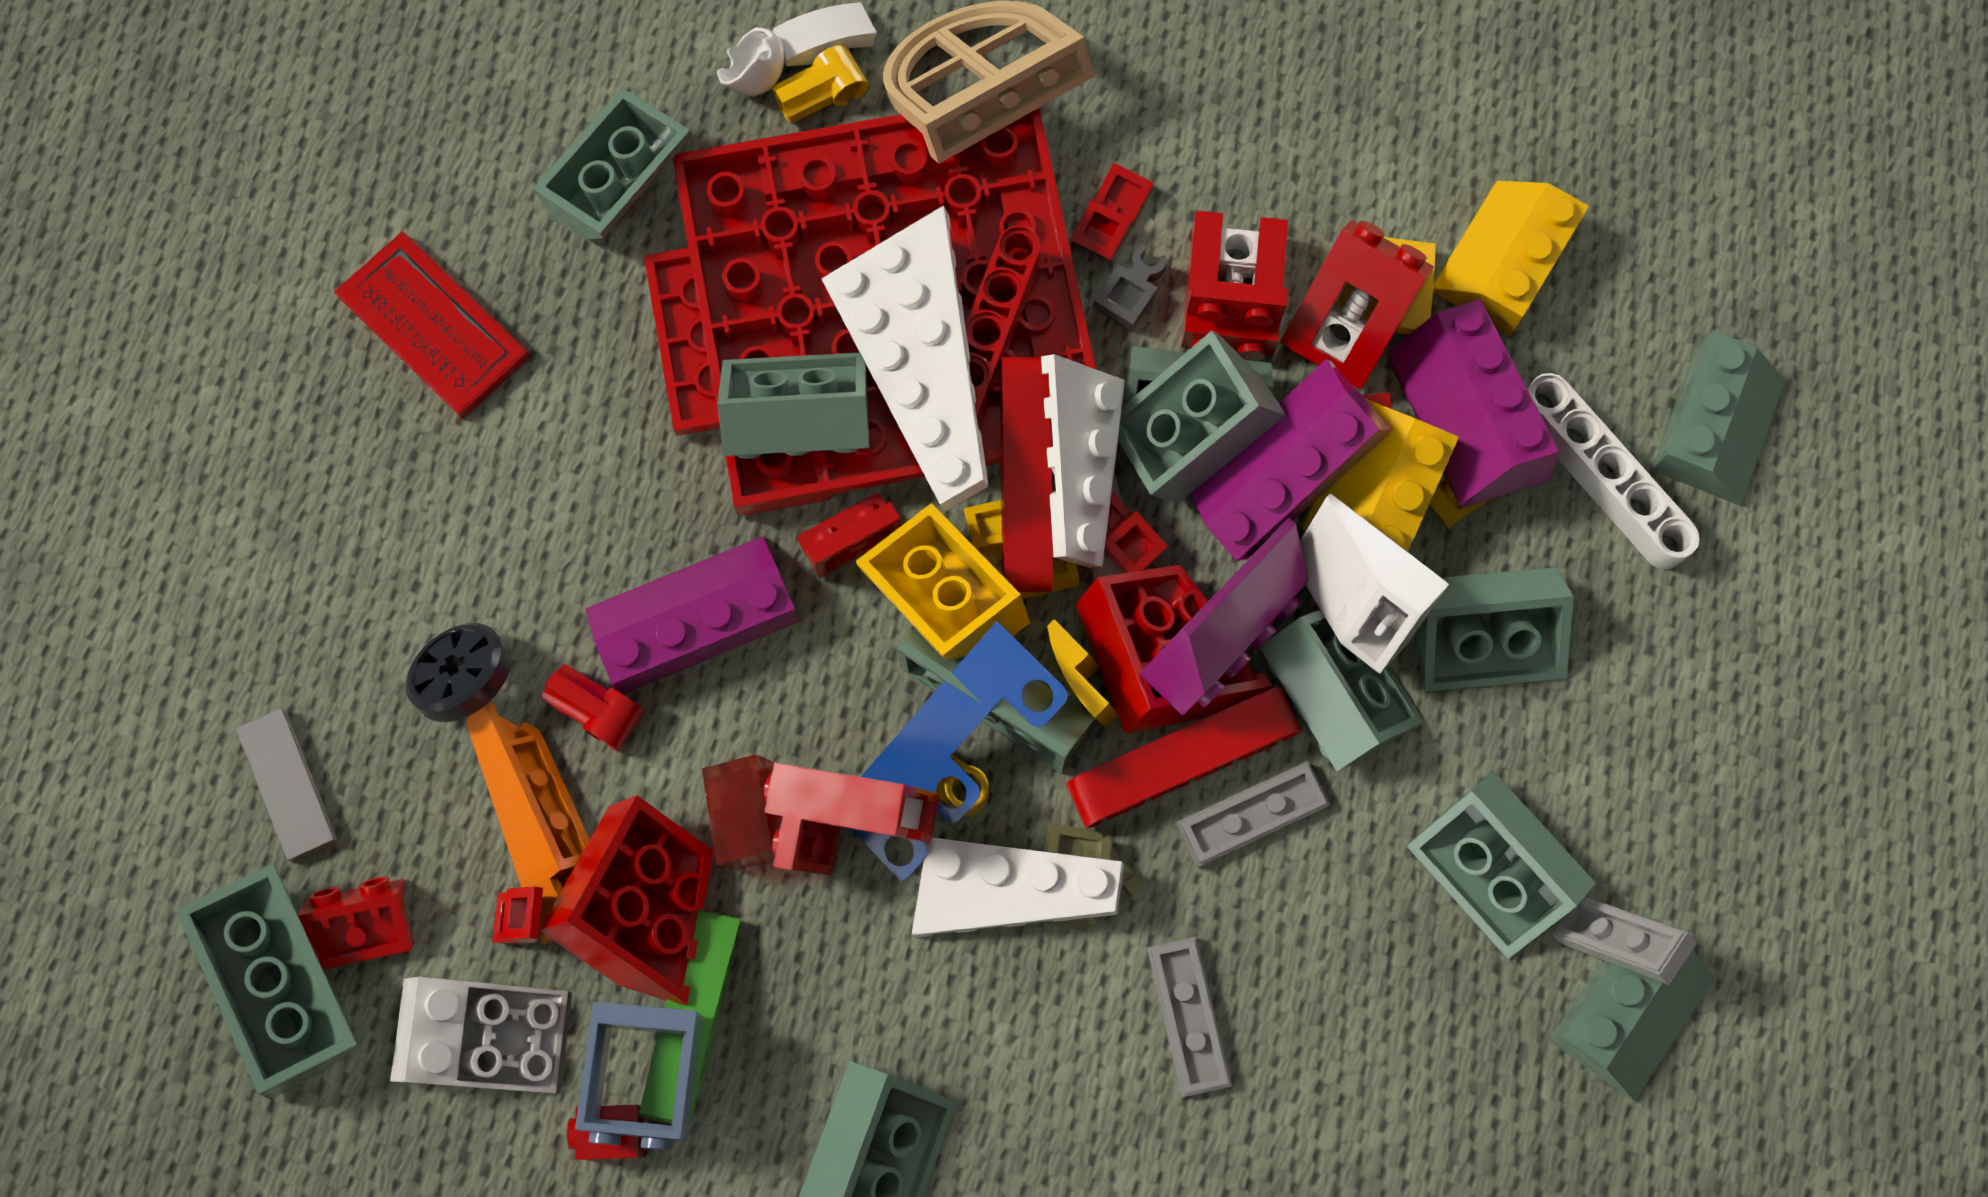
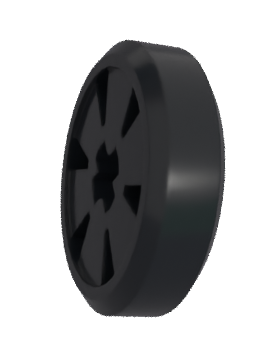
[405,623,511,722]

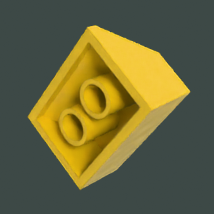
[1433,181,1589,336]
[1301,399,1459,552]
[856,503,1030,660]

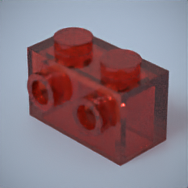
[702,754,783,871]

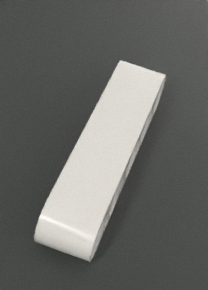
[1527,373,1700,569]

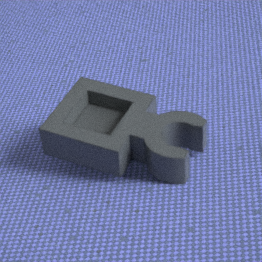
[1093,243,1167,331]

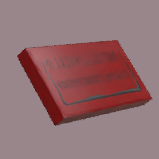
[334,231,531,420]

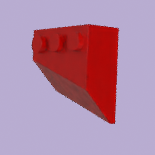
[1075,565,1272,734]
[539,795,713,1006]

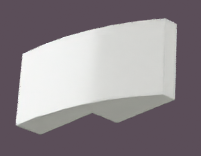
[773,2,877,66]

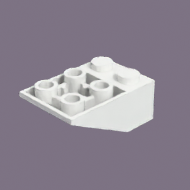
[1300,494,1449,674]
[390,977,568,1093]

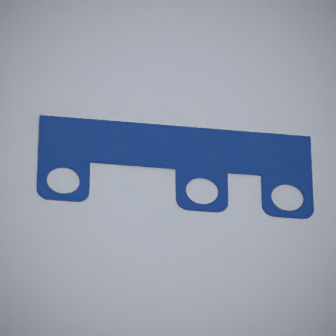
[852,621,1068,880]

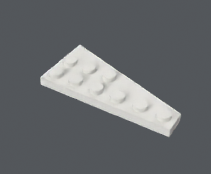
[822,206,988,511]

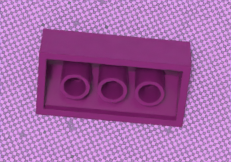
[1387,299,1559,509]
[1191,358,1392,561]
[1140,518,1308,715]
[585,536,799,695]

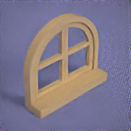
[883,1,1095,163]

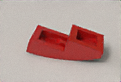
[1070,162,1154,262]
[1104,490,1168,573]
[492,886,543,945]

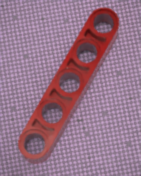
[965,225,1040,427]
[1000,357,1053,593]
[1065,687,1302,829]

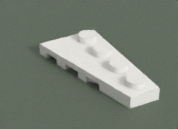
[1041,354,1125,568]
[912,838,1124,938]

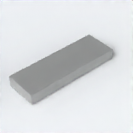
[235,708,338,862]
[1176,761,1330,868]
[1552,897,1697,985]
[1147,937,1232,1097]

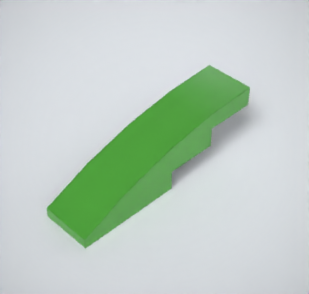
[639,910,741,1127]

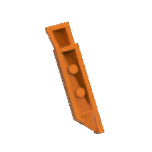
[466,701,590,945]

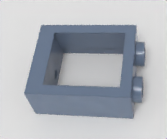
[575,1001,703,1150]

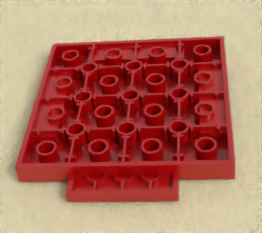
[644,108,1096,517]

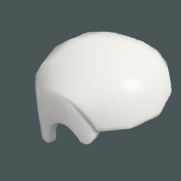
[717,27,785,96]

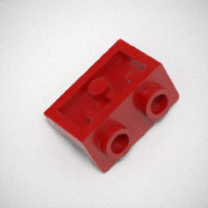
[797,493,901,579]
[298,876,415,969]

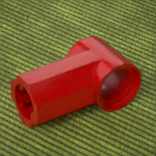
[541,663,646,752]

